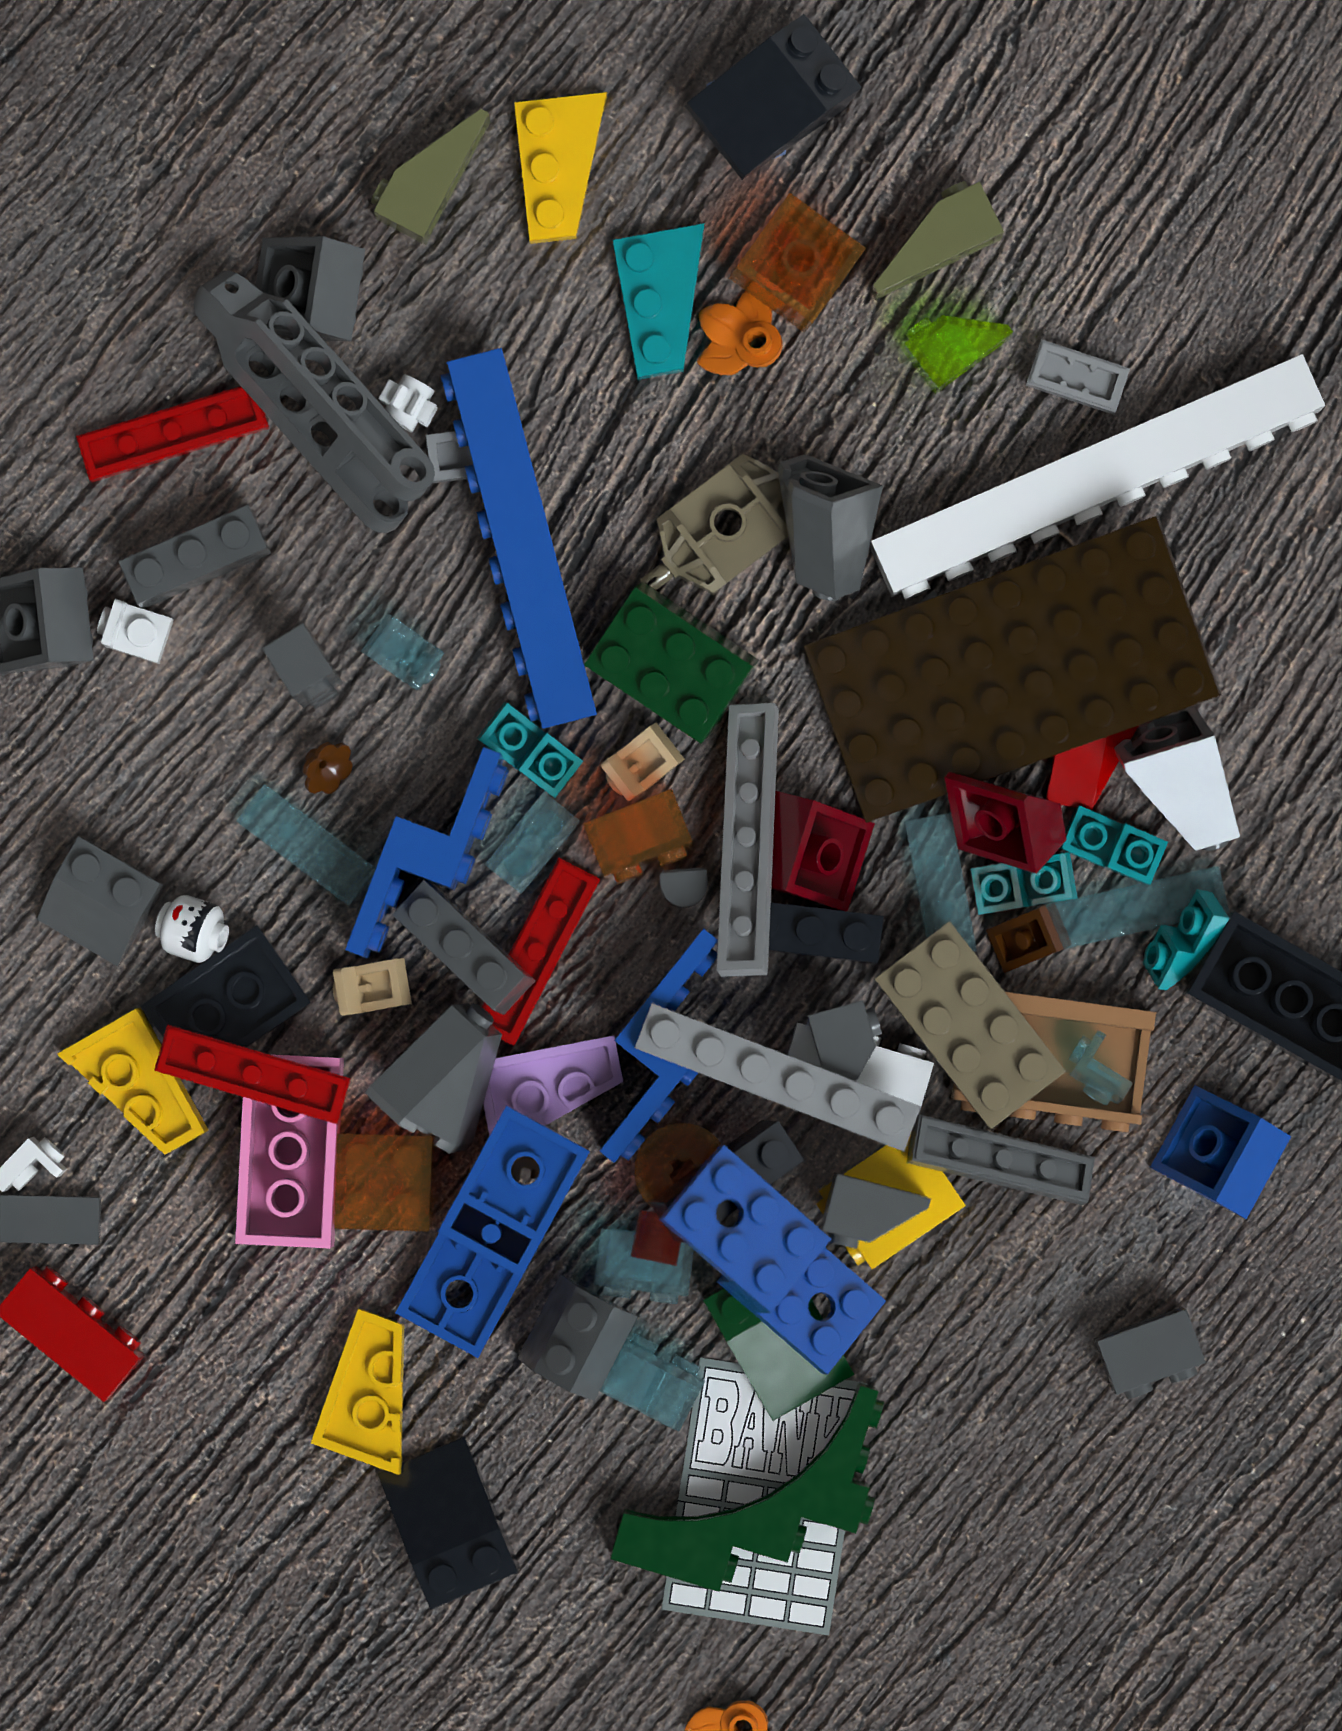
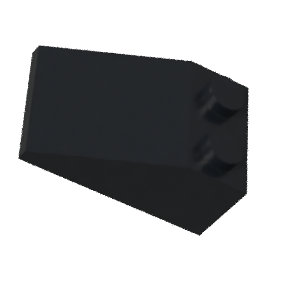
[684,14,862,180]
[378,1436,520,1610]

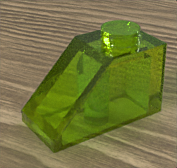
[902,315,1013,395]

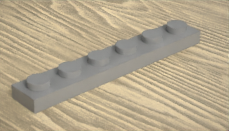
[717,703,779,977]
[635,1004,921,1151]

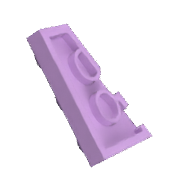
[483,1036,623,1136]

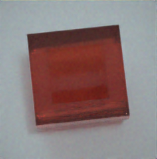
[630,1210,682,1267]

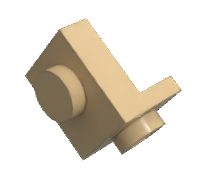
[601,722,685,801]
[333,958,412,1016]

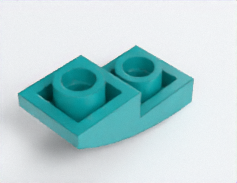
[476,702,583,798]
[1059,805,1168,885]
[971,852,1078,915]
[1142,889,1229,990]

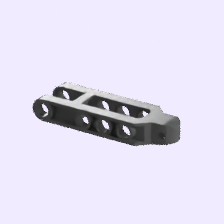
[193,271,435,533]

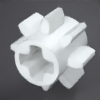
[378,374,438,432]

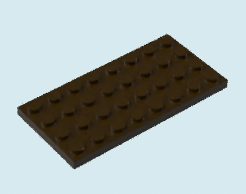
[804,516,1222,823]

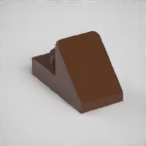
[986,902,1072,973]

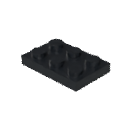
[141,925,312,1048]

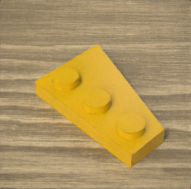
[514,92,607,244]
[57,1007,209,1155]
[311,1308,404,1475]

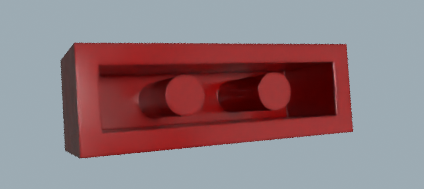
[0,1266,145,1402]

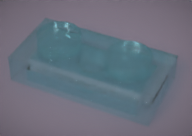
[485,792,581,895]

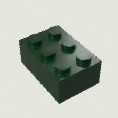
[584,582,759,744]

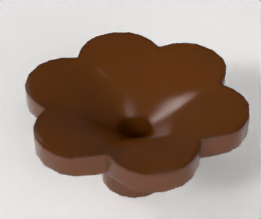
[303,742,353,794]

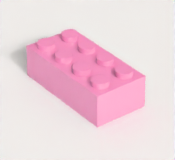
[235,1055,344,1248]

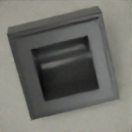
[660,868,708,908]

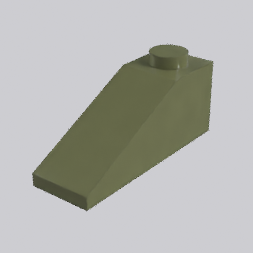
[371,109,490,245]
[872,181,1004,300]

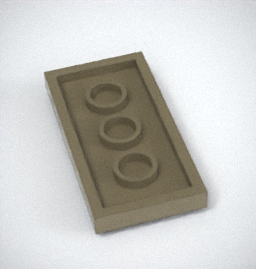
[874,921,1066,1130]

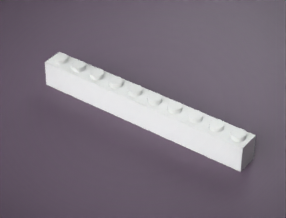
[869,354,1325,600]

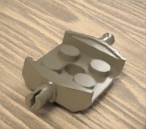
[639,454,789,595]

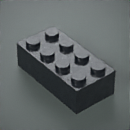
[1182,911,1342,1085]

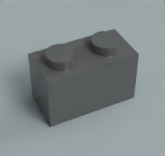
[1093,1307,1206,1399]

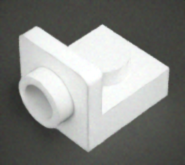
[97,599,174,664]
[0,1137,67,1192]

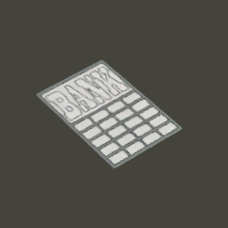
[661,1357,867,1636]

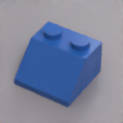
[1150,1085,1291,1219]

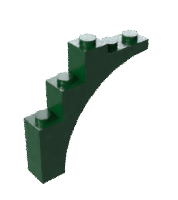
[610,1382,884,1592]

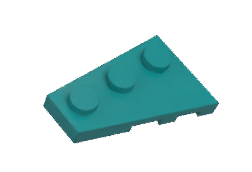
[613,223,705,380]

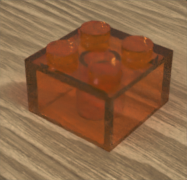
[729,193,866,333]
[583,789,693,885]
[334,1133,435,1231]

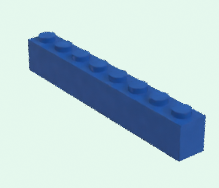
[441,348,597,729]

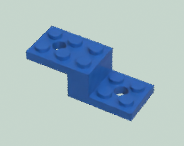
[345,747,509,959]
[600,929,718,1163]
[395,1106,590,1358]
[659,1145,886,1374]

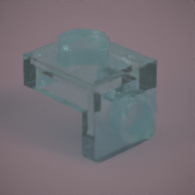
[361,613,444,690]
[1069,1030,1133,1105]

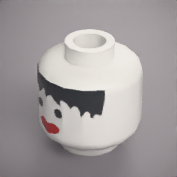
[155,895,229,963]

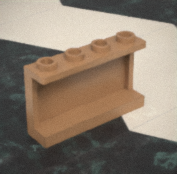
[951,992,1156,1133]

